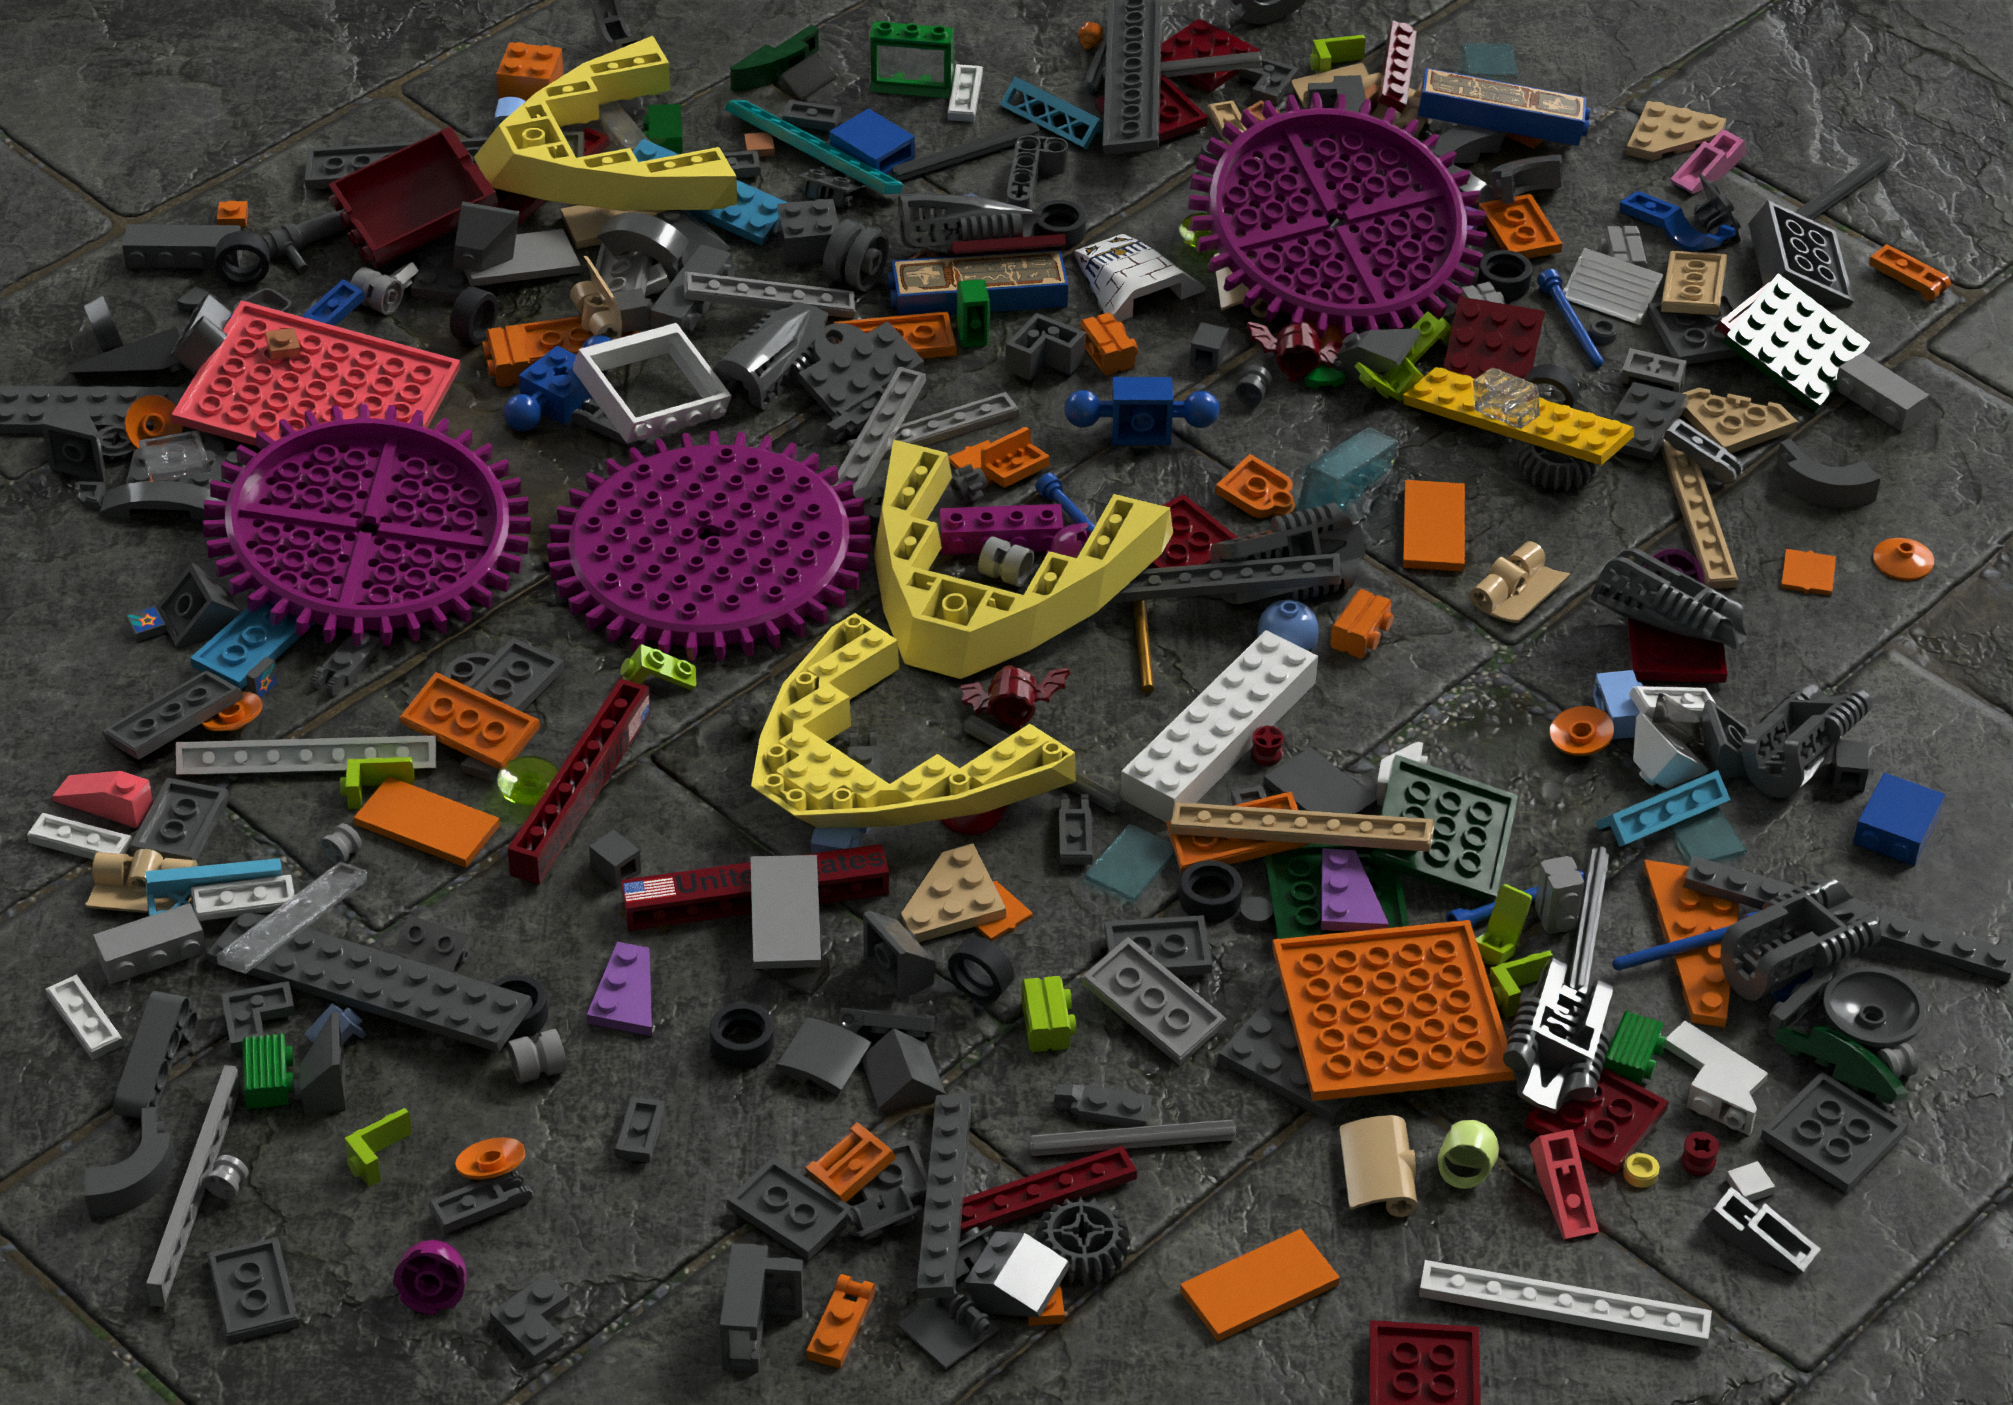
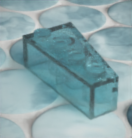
[1297,427,1399,513]

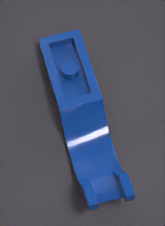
[1620,191,1736,252]
[302,279,366,326]

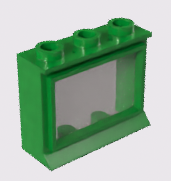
[870,21,954,99]

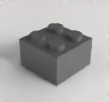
[777,199,839,265]

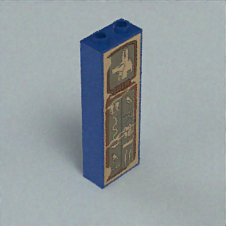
[1418,68,1590,146]
[887,249,1068,316]

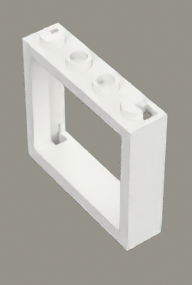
[572,323,732,443]

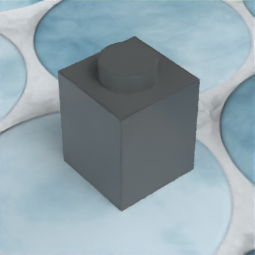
[612,288,652,333]
[1190,322,1229,372]
[1831,740,1869,792]
[589,830,641,889]

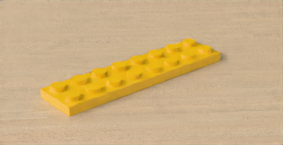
[1403,367,1634,466]

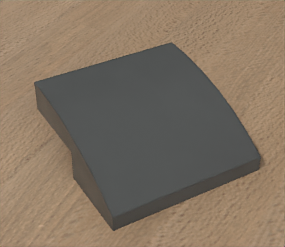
[775,1017,871,1097]

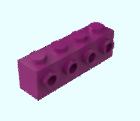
[940,504,1063,555]

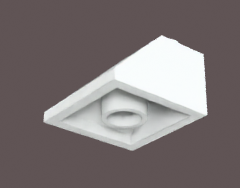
[1633,713,1709,789]

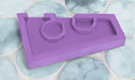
[1321,849,1389,931]
[587,942,652,1036]

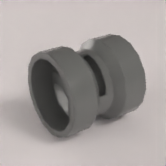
[1235,365,1272,405]

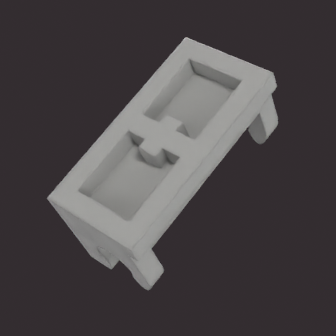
[1622,348,1686,393]

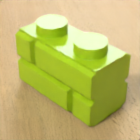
[1021,976,1076,1052]

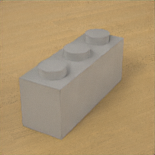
[1834,352,1929,432]
[93,903,207,984]

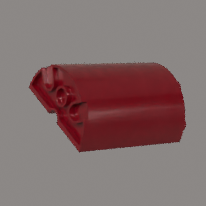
[329,126,499,269]

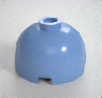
[1256,600,1319,652]

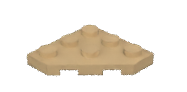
[1626,101,1726,161]
[1682,387,1797,453]
[901,844,1007,943]

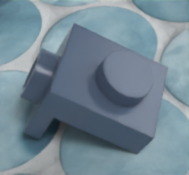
[304,1004,367,1044]

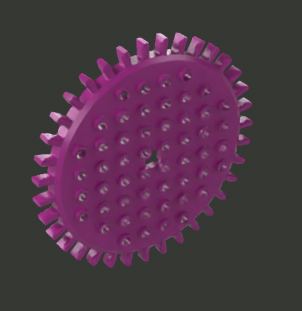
[1187,93,1487,341]
[203,404,531,646]
[547,431,871,661]

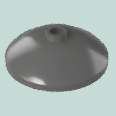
[1823,967,1926,1047]

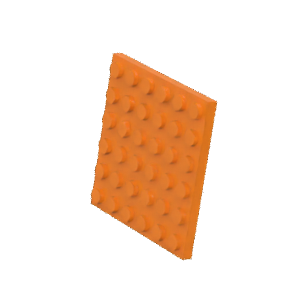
[1272,920,1515,1101]

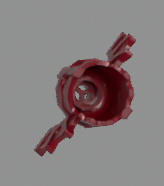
[1246,322,1343,382]
[960,666,1071,731]

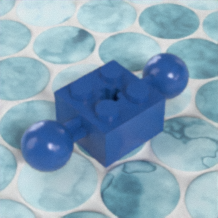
[503,335,612,432]
[1064,377,1220,445]

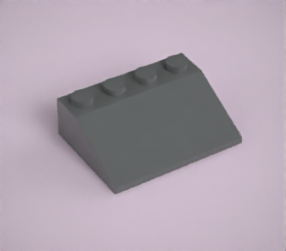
[1748,200,1854,306]

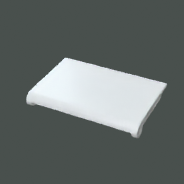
[1562,248,1663,325]

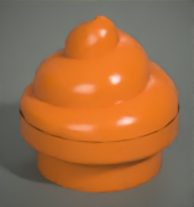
[1077,22,1104,50]

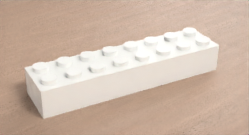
[1120,630,1318,822]

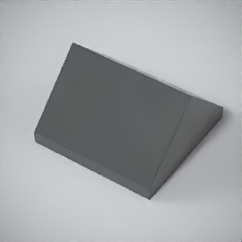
[41,408,106,482]
[1699,699,1749,778]
[861,1028,946,1113]

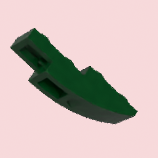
[730,25,819,92]
[1774,1027,1908,1104]

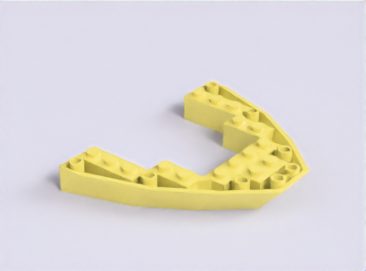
[474,36,737,211]
[874,439,1173,679]
[751,613,1076,828]

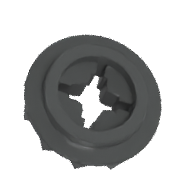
[98,425,137,461]

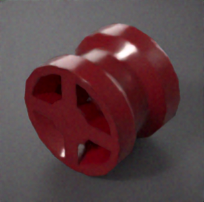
[1251,725,1284,766]
[1681,1132,1719,1176]

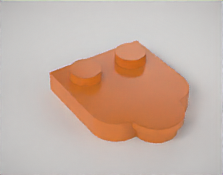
[1214,454,1295,518]

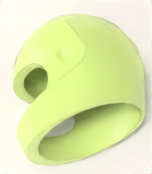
[1438,1120,1499,1189]

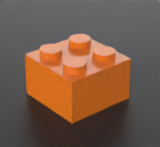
[496,42,564,101]

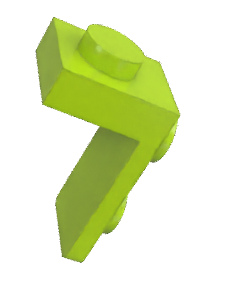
[1310,35,1366,74]
[1405,311,1452,365]
[1354,357,1424,402]
[620,644,696,691]
[340,757,415,809]
[1476,884,1532,965]
[1489,950,1554,1018]
[345,1108,412,1187]

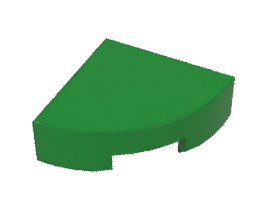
[1304,363,1346,389]

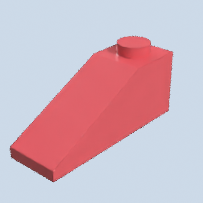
[52,771,153,828]
[1529,1129,1599,1240]

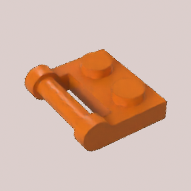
[804,1122,896,1203]

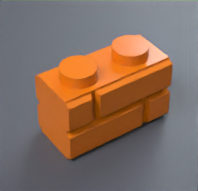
[1080,312,1138,376]
[482,325,530,388]
[1330,589,1394,659]

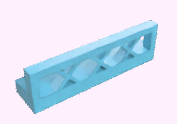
[999,76,1104,150]
[1595,770,1731,847]
[145,858,282,916]

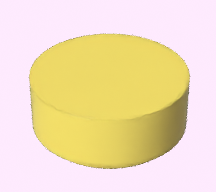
[1623,1153,1660,1188]

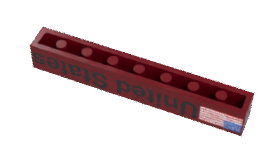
[507,678,650,885]
[621,844,889,931]

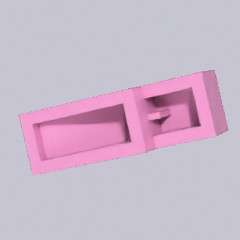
[1670,129,1747,194]

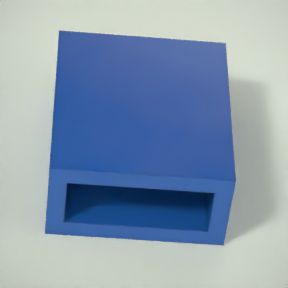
[829,108,915,175]
[1853,772,1945,866]

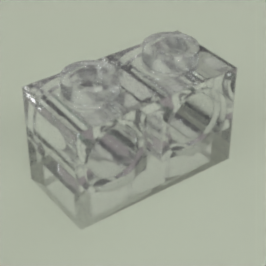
[1473,367,1540,429]

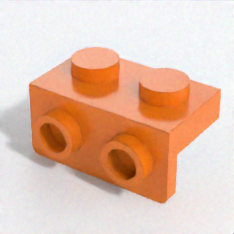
[981,427,1050,488]

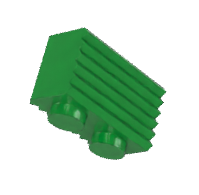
[643,104,683,154]
[957,279,990,348]
[1603,1010,1667,1087]
[243,1033,295,1109]

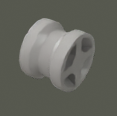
[320,823,362,865]
[1876,1043,1918,1079]
[204,1155,249,1199]

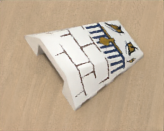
[1074,234,1205,322]

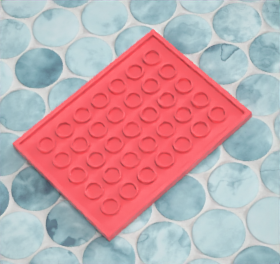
[171,300,460,483]

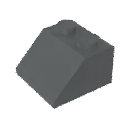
[863,911,936,1000]
[964,1231,1070,1317]

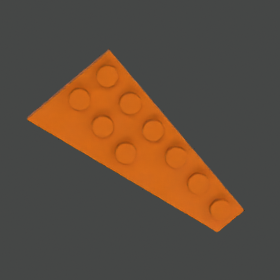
[1643,860,1739,1028]

